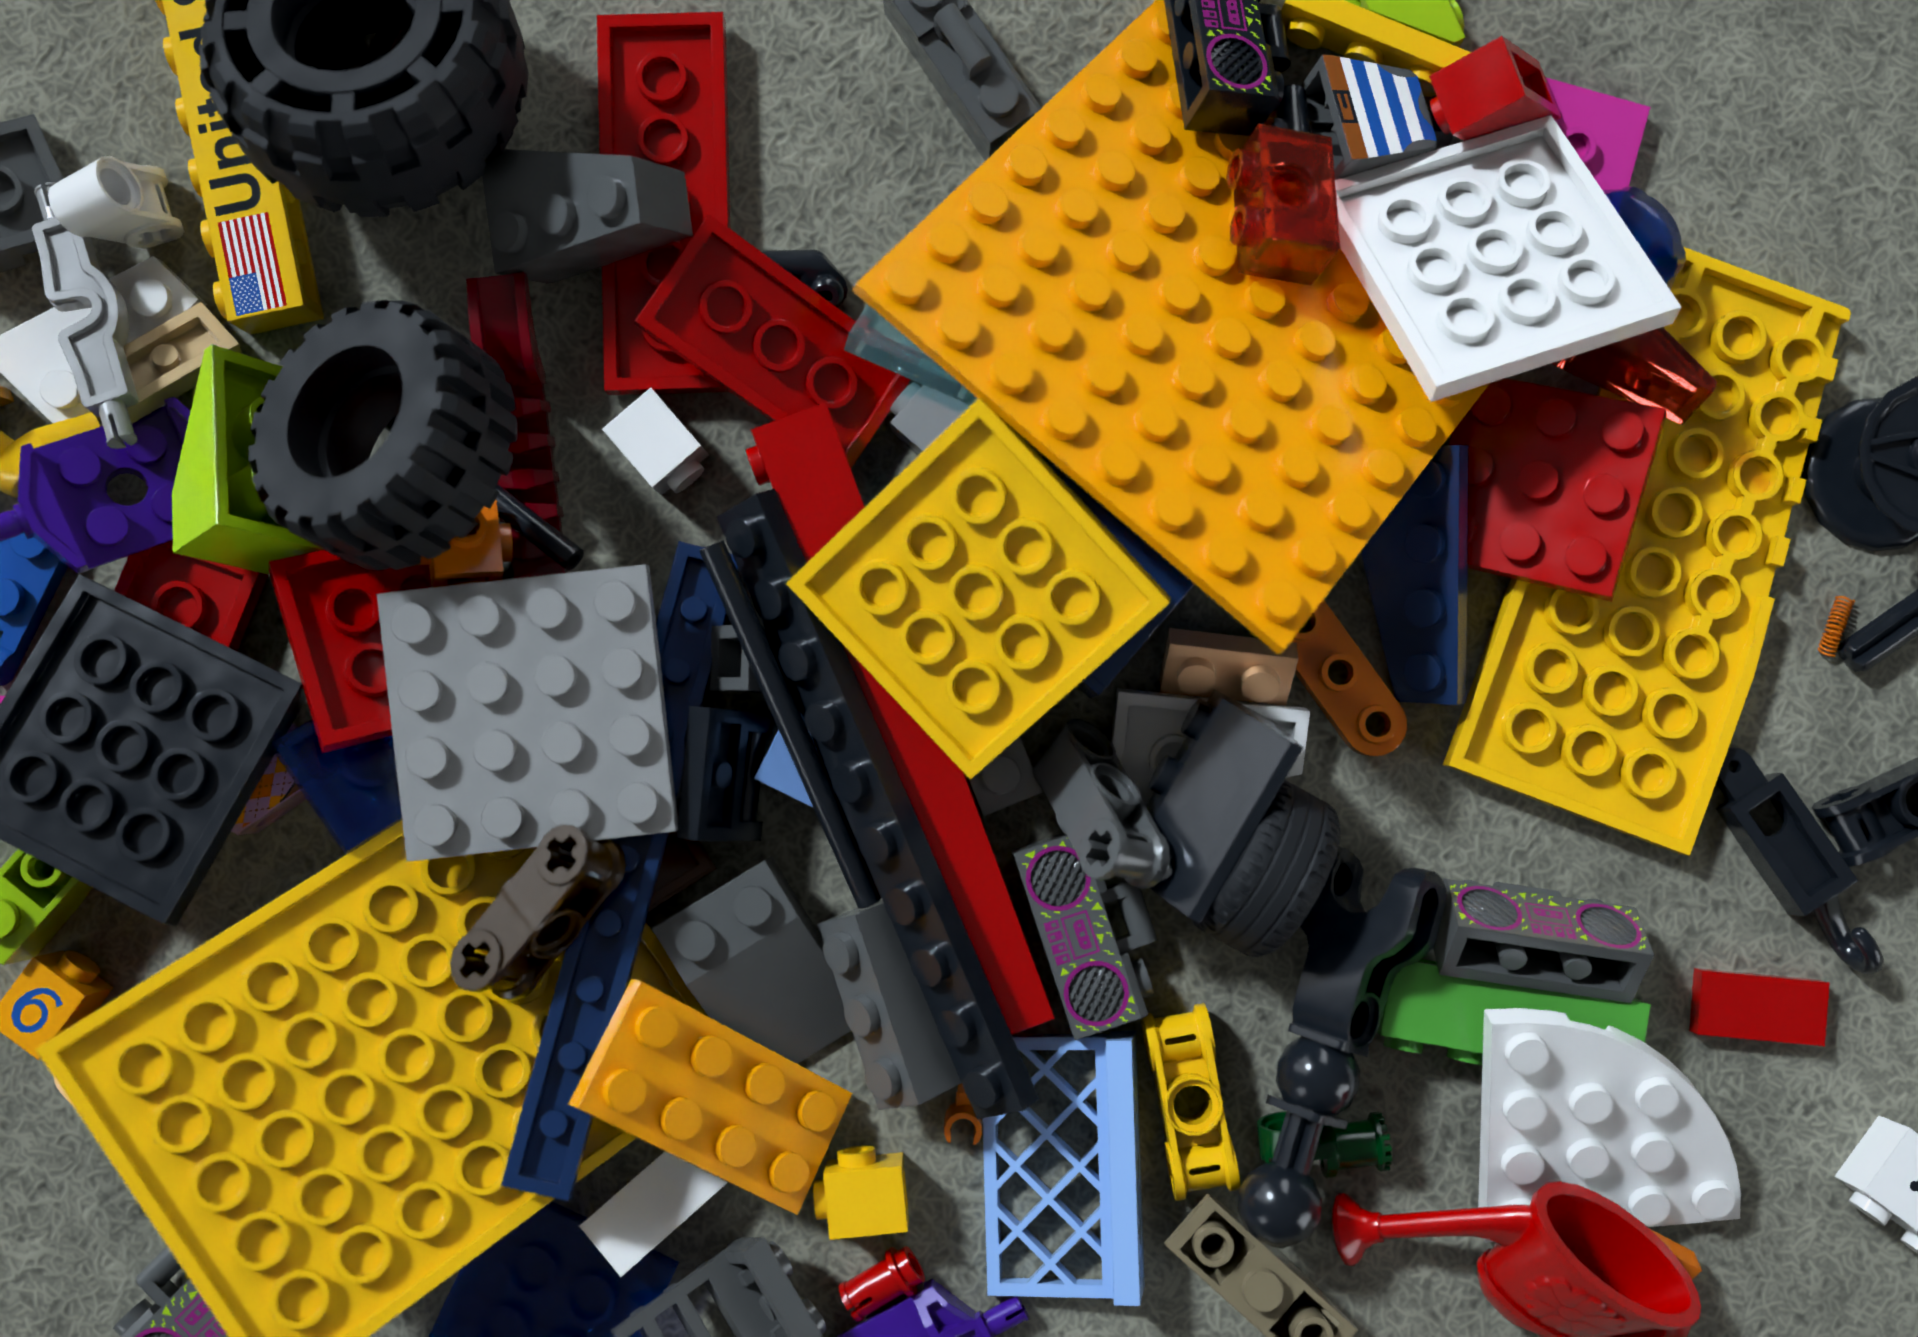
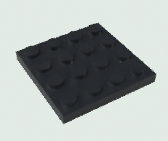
[0,574,306,927]

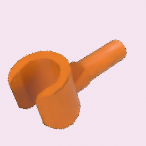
[944,1083,982,1145]

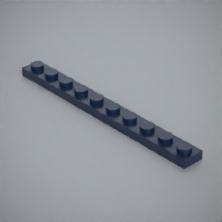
[501,541,740,1201]

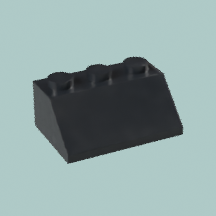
[1146,689,1303,923]

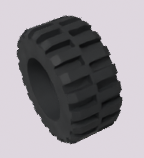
[248,300,518,571]

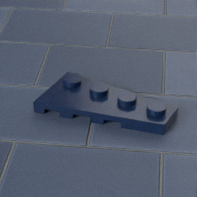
[1361,445,1469,705]

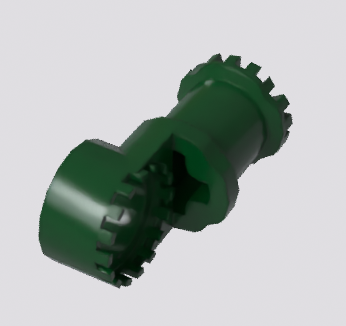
[1257,1111,1392,1178]

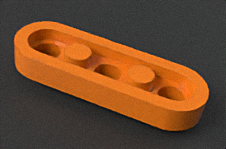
[1291,599,1407,756]

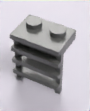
[610,1237,827,1337]

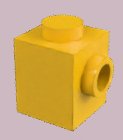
[813,1146,909,1240]

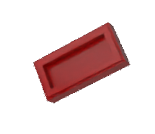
[1689,968,1830,1047]

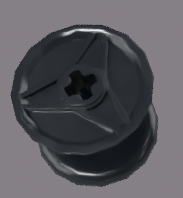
[1802,376,1918,552]

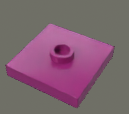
[1545,77,1651,216]

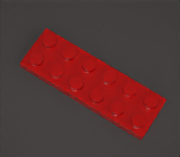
[597,12,731,395]

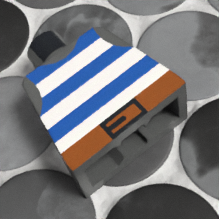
[1301,55,1454,185]

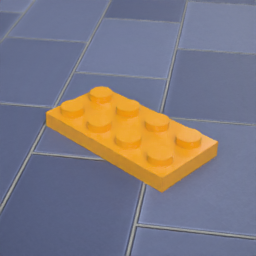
[568,979,853,1215]

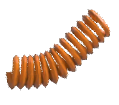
[1817,596,1855,657]

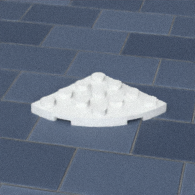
[1478,1008,1741,1243]

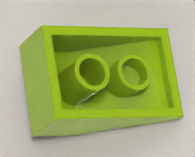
[172,344,324,574]

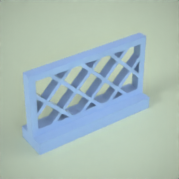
[982,1030,1145,1306]

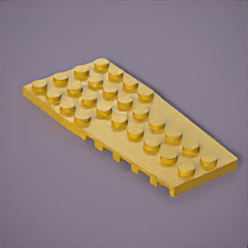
[1442,245,1851,856]

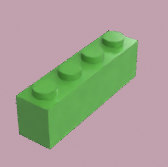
[1377,959,1651,1065]

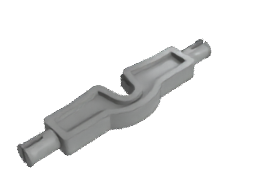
[32,182,138,449]

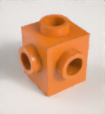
[417,499,513,588]

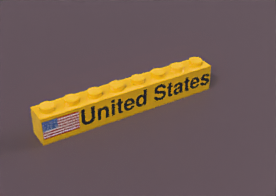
[155,0,324,335]

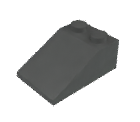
[652,856,851,1064]

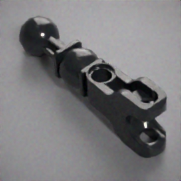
[1237,846,1447,1249]

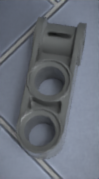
[1032,719,1169,889]

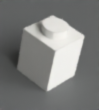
[602,387,709,496]

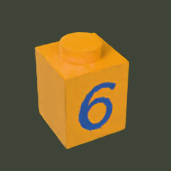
[0,950,113,1060]

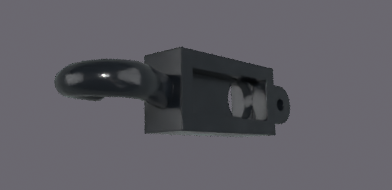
[1716,748,1884,975]

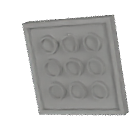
[377,564,678,862]

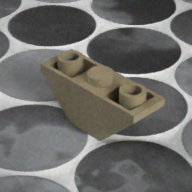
[1164,1193,1358,1337]

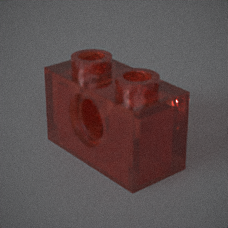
[1227,124,1341,285]

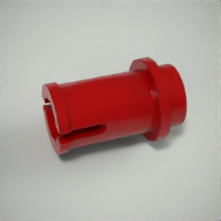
[838,1246,925,1322]

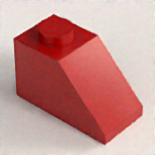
[1429,36,1561,141]

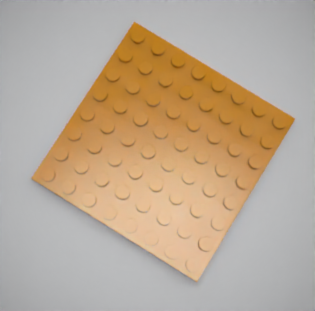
[853,0,1490,655]

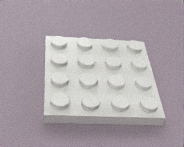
[1314,115,1681,402]

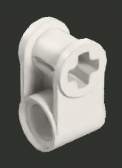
[48,156,184,248]

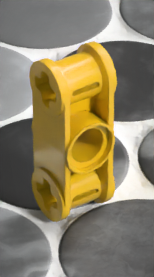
[1141,1003,1240,1201]

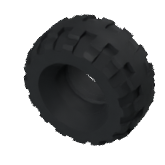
[199,0,529,217]

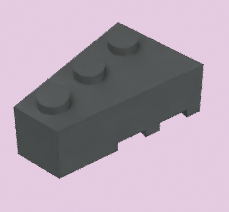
[482,149,693,284]

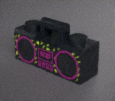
[1164,0,1291,136]

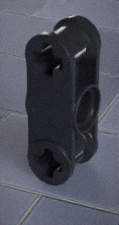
[1811,757,1918,867]

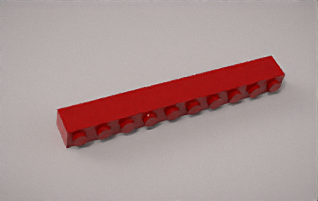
[745,402,1055,1035]

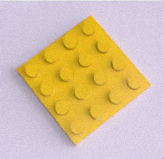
[786,397,1171,780]

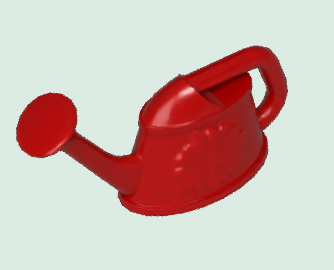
[1331,1181,1702,1337]

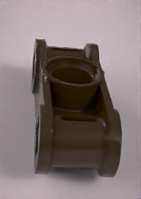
[450,824,626,1001]

